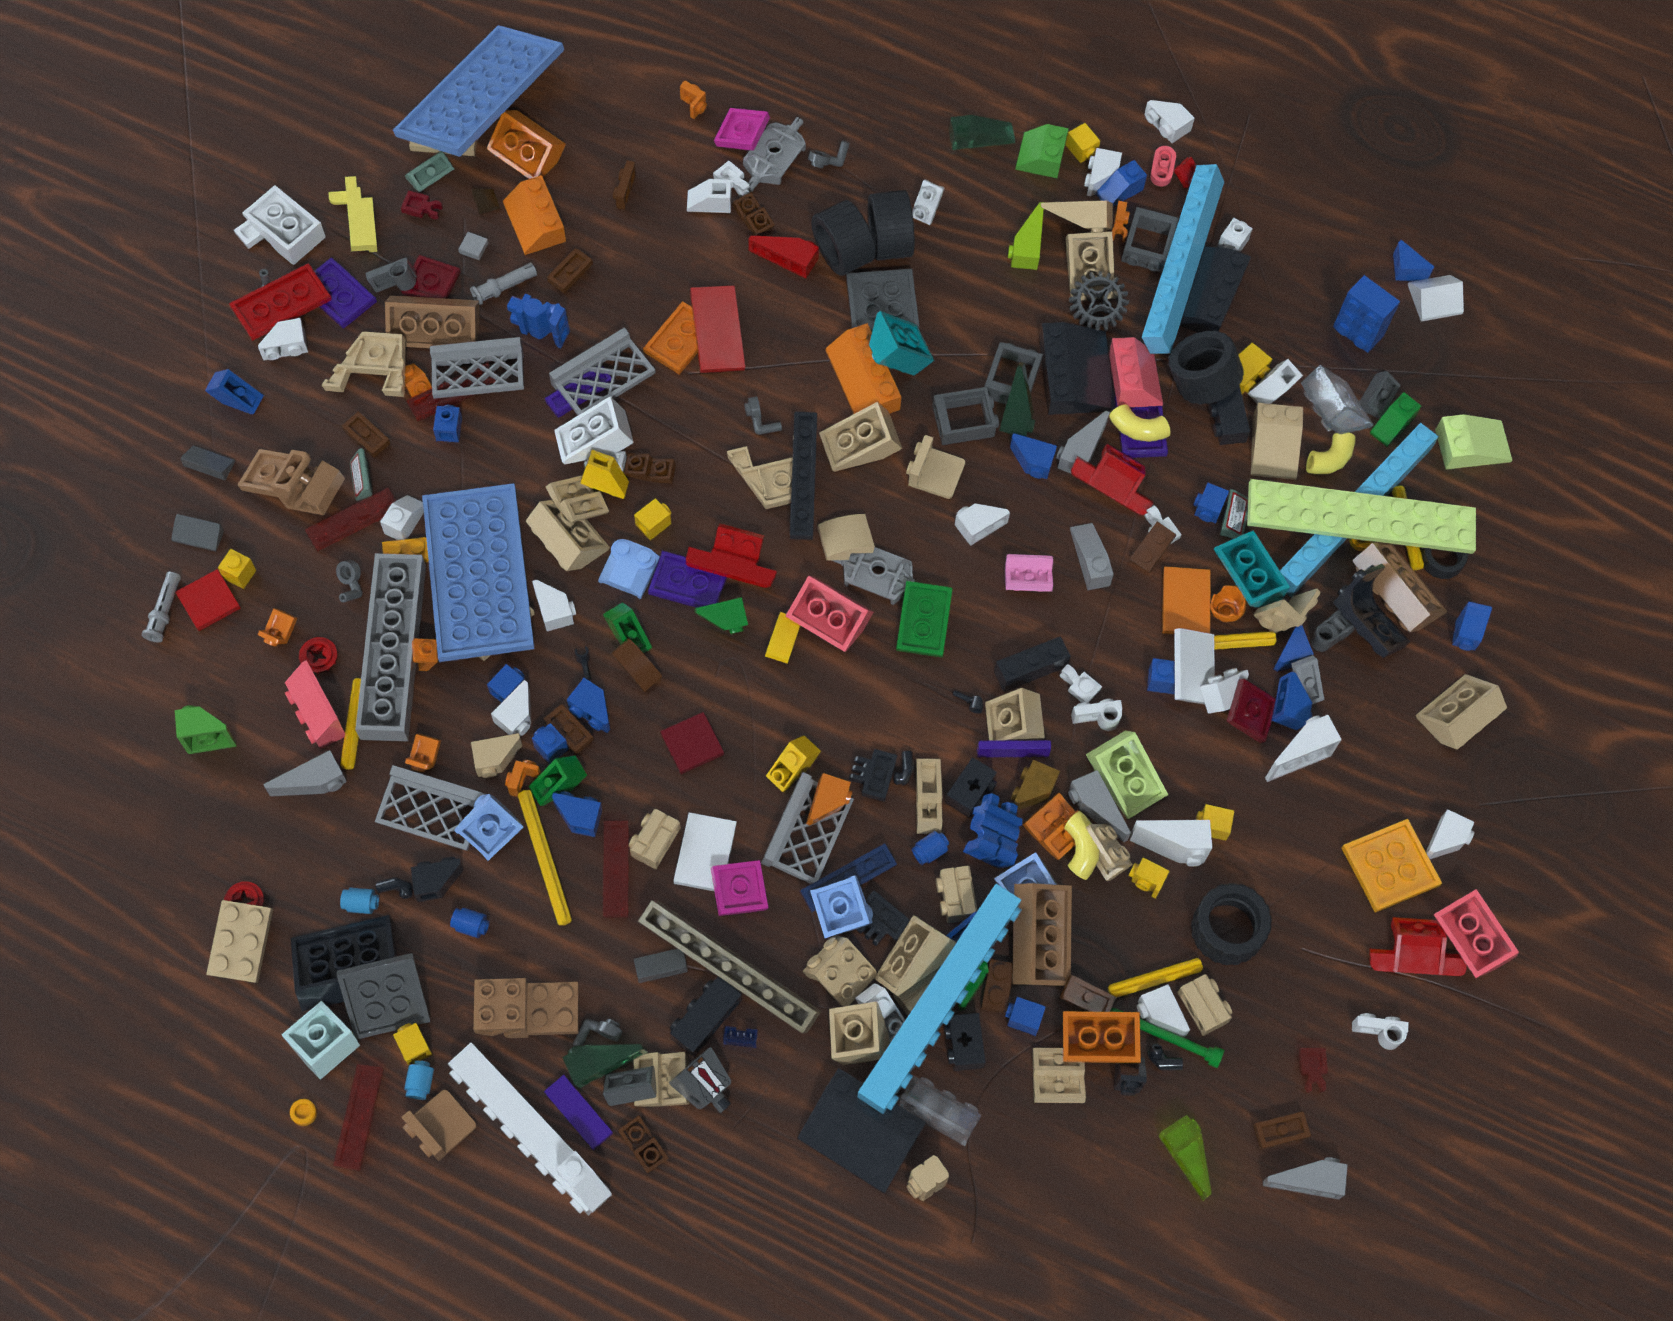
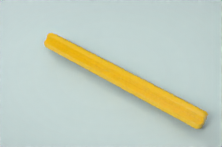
[518,790,572,926]

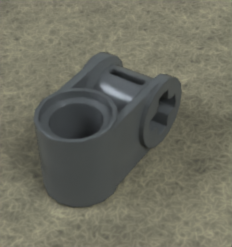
[1310,610,1356,652]

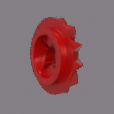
[299,637,338,674]
[224,882,265,906]

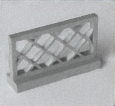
[549,328,655,415]
[430,337,524,399]
[375,765,485,851]
[761,772,854,884]

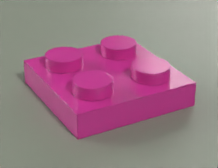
[714,108,770,151]
[711,860,768,916]

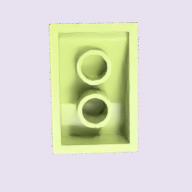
[1435,415,1512,469]
[1086,730,1168,819]

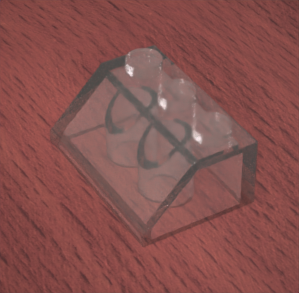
[1301,365,1373,434]
[899,1077,982,1146]

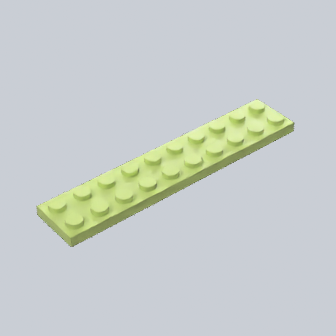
[1247,479,1476,554]

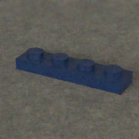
[799,843,897,913]

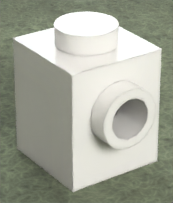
[1217,218,1253,252]

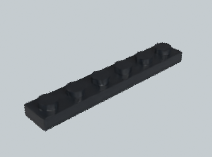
[790,412,817,540]

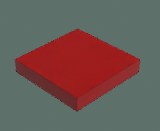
[175,569,241,632]

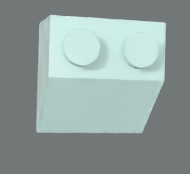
[282,1001,360,1080]

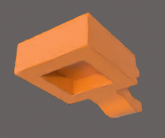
[1111,201,1130,242]

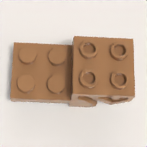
[238,449,345,515]
[473,978,579,1038]

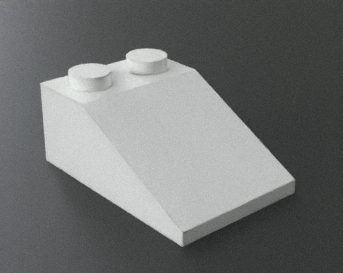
[243,185,326,265]
[554,396,634,464]
[1265,715,1341,782]
[1129,820,1212,866]

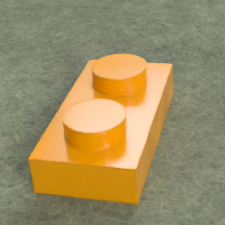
[382,537,429,562]

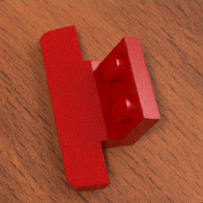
[1071,444,1153,515]
[686,523,777,588]
[1369,917,1467,976]

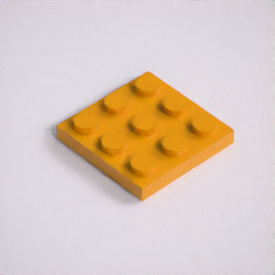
[1342,819,1442,913]

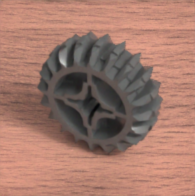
[1069,271,1129,331]

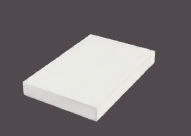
[1175,628,1215,704]
[674,813,737,891]

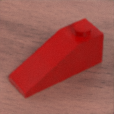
[748,236,819,278]

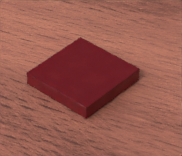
[401,255,461,299]
[1226,679,1276,743]
[660,712,724,775]

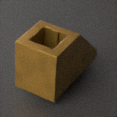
[1011,760,1060,811]

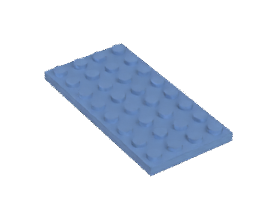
[393,25,564,157]
[422,484,535,662]

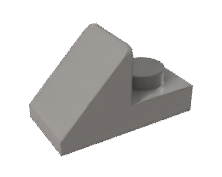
[1292,655,1324,704]

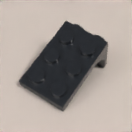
[1333,564,1410,658]

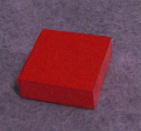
[1173,157,1197,188]

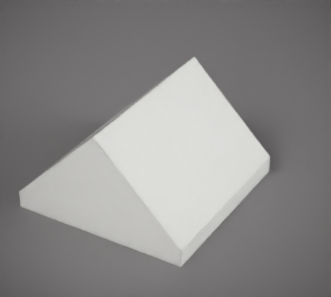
[1408,275,1464,321]

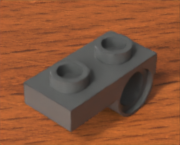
[366,257,417,293]

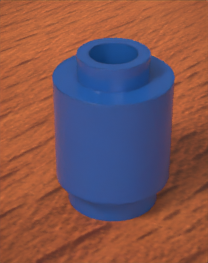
[911,831,949,865]
[450,908,489,938]

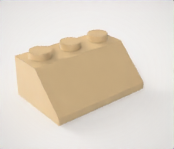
[526,500,610,571]
[1416,674,1507,749]

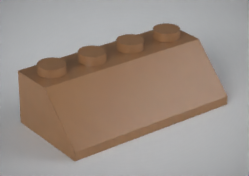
[385,295,479,348]
[1352,542,1447,632]
[1013,883,1072,986]

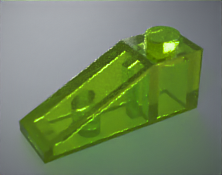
[1159,1115,1212,1201]

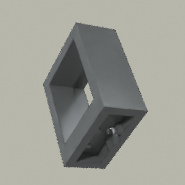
[1121,207,1179,272]
[984,342,1043,410]
[932,387,999,445]

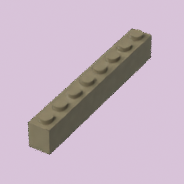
[638,900,821,1033]

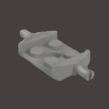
[743,117,806,192]
[831,547,915,605]

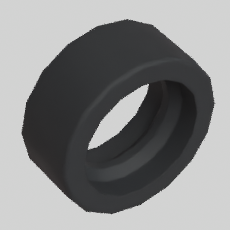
[1421,548,1468,579]

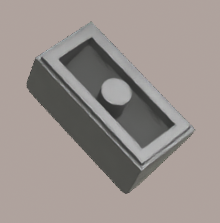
[1357,371,1401,419]
[180,446,235,480]
[171,514,224,552]
[634,949,688,983]
[603,1066,657,1106]

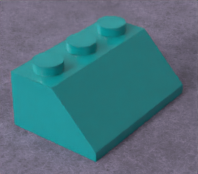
[869,311,934,376]
[1214,530,1290,608]

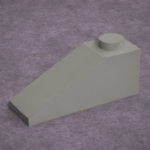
[1056,411,1110,473]
[1070,523,1114,590]
[263,750,347,796]
[1068,770,1131,842]
[1263,1157,1348,1200]

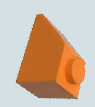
[806,773,852,825]

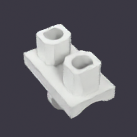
[912,179,945,225]

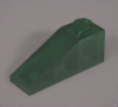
[949,115,1016,150]
[999,362,1036,437]
[562,1044,648,1088]

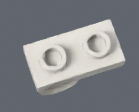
[1071,699,1122,731]
[1352,1013,1408,1050]

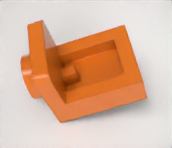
[680,81,707,119]
[405,363,432,401]
[258,608,297,646]
[412,638,438,671]
[405,733,441,772]
[505,760,541,797]

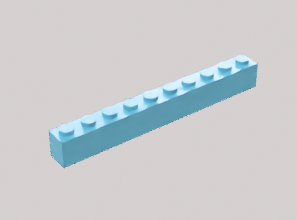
[1142,164,1224,354]
[1280,423,1439,598]
[857,884,1022,1114]

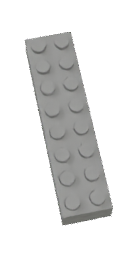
[355,553,426,741]

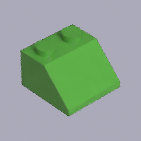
[1015,124,1069,178]
[175,705,237,754]

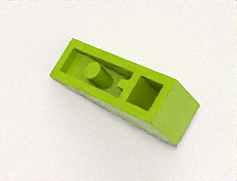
[1008,202,1044,270]

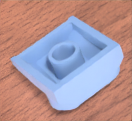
[598,539,660,599]
[454,794,523,861]
[994,852,1057,894]
[810,875,873,938]

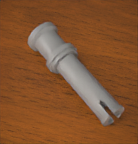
[470,262,537,306]
[142,572,181,643]

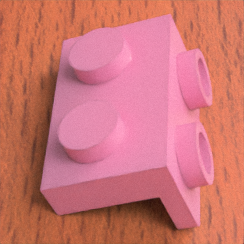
[1005,554,1053,592]

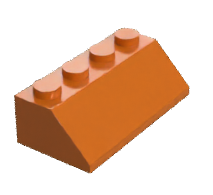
[825,323,901,414]

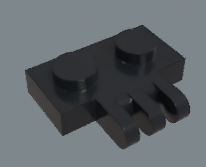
[849,749,898,802]
[857,891,910,946]

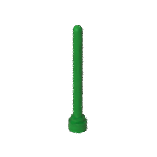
[1110,1007,1225,1068]

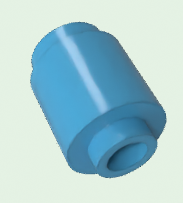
[340,887,379,914]
[404,1061,434,1100]

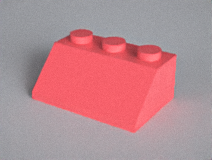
[1109,337,1163,407]
[786,576,874,652]
[284,660,345,750]
[1434,889,1519,978]

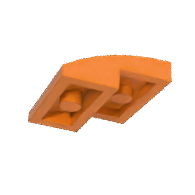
[1022,793,1078,860]

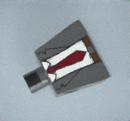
[669,1047,732,1113]

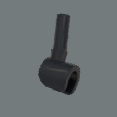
[575,646,591,681]
[953,690,984,714]

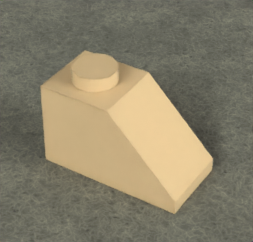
[471,733,522,778]

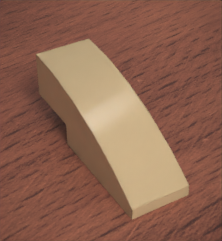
[916,759,942,834]

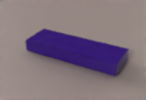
[545,366,612,418]
[977,740,1051,757]
[544,1075,613,1151]

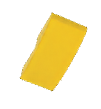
[765,612,801,664]

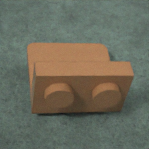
[401,1090,476,1161]

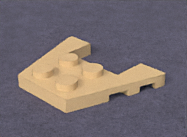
[322,332,406,397]
[727,435,794,509]

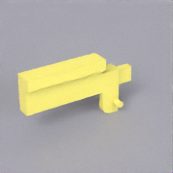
[328,176,377,252]

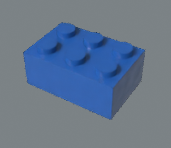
[1333,275,1400,353]

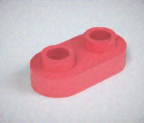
[1150,146,1176,186]

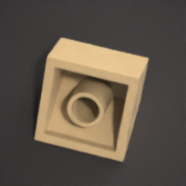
[985,688,1045,740]
[829,1002,889,1065]

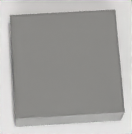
[459,232,489,260]

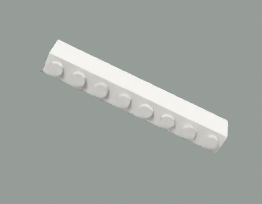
[448,1043,610,1216]

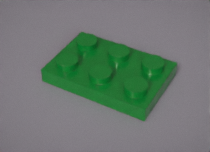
[896,581,953,658]

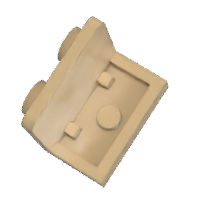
[906,435,965,499]
[1253,589,1321,633]
[1086,824,1133,881]
[803,936,877,1007]

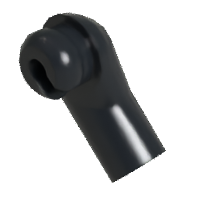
[893,751,914,786]
[376,877,413,899]
[1148,1044,1183,1070]

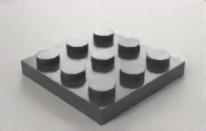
[846,269,919,331]
[337,953,430,1040]

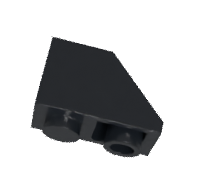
[411,857,463,902]
[1114,1057,1147,1096]

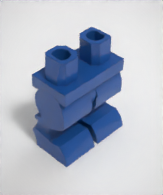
[507,294,570,349]
[963,793,1023,869]

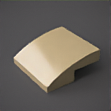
[546,475,609,523]
[818,514,875,560]
[1033,1048,1086,1103]
[634,1052,689,1107]

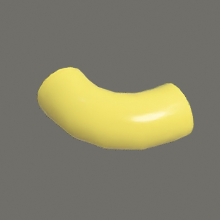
[1109,405,1171,442]
[1306,432,1355,474]
[1064,811,1100,880]

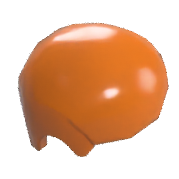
[1210,585,1247,622]

